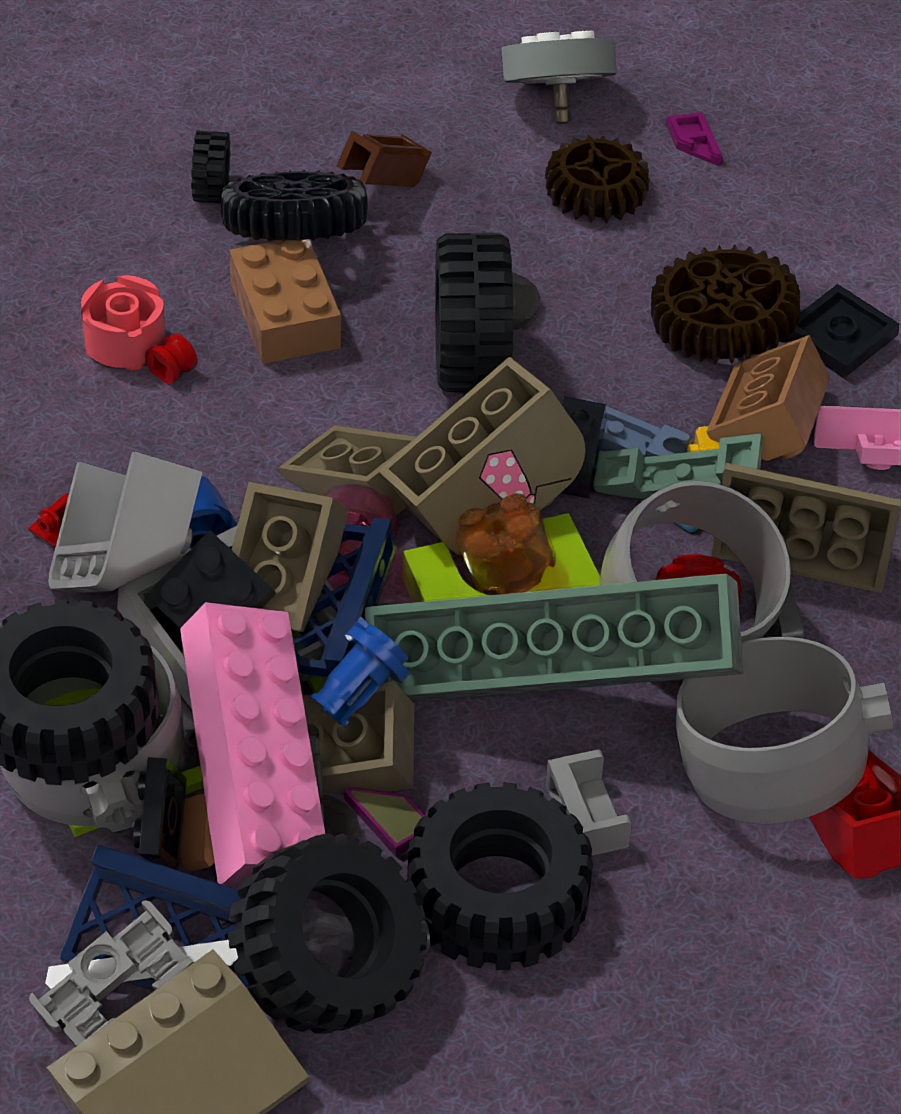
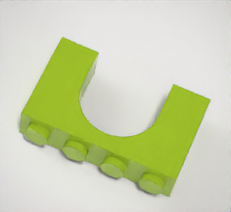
[402,513,600,603]

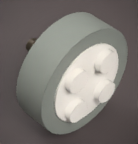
[502,31,617,122]

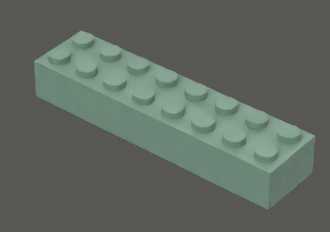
[365,574,743,702]

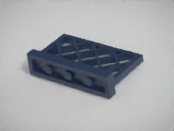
[293,517,397,677]
[59,844,249,991]

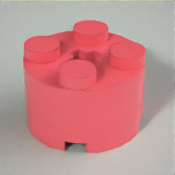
[81,275,166,371]

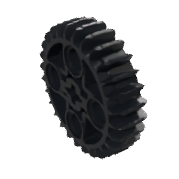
[221,170,368,243]

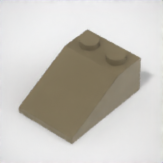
[278,425,416,524]
[232,482,349,632]
[302,681,415,793]

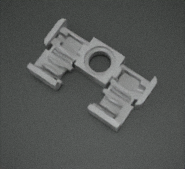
[29,901,194,1046]

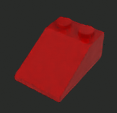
[809,750,901,879]

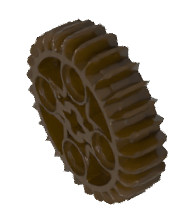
[651,244,800,364]

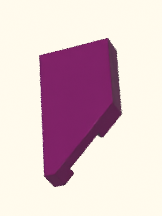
[666,112,723,165]

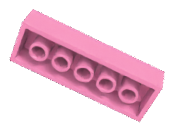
[180,602,325,889]

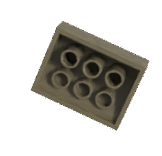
[711,463,901,593]
[46,949,310,1114]

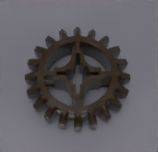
[545,135,650,224]

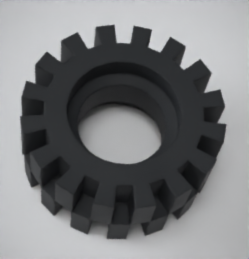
[191,130,231,203]

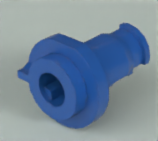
[310,617,410,728]

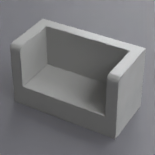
[546,749,631,855]

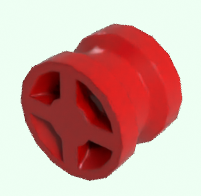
[145,333,198,385]

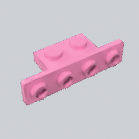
[814,406,901,470]

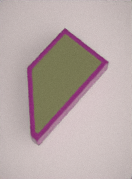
[344,787,425,857]

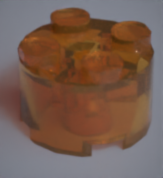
[456,493,556,595]

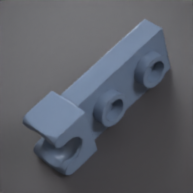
[587,399,691,457]

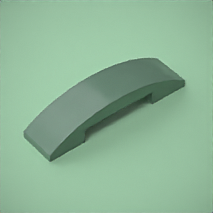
[594,433,764,499]

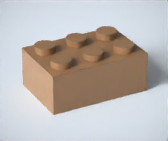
[229,239,341,364]

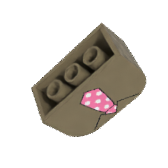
[379,357,585,557]

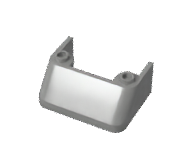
[48,452,202,593]

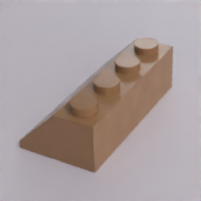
[706,335,830,461]

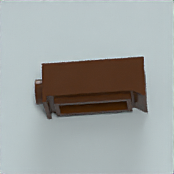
[337,131,432,187]

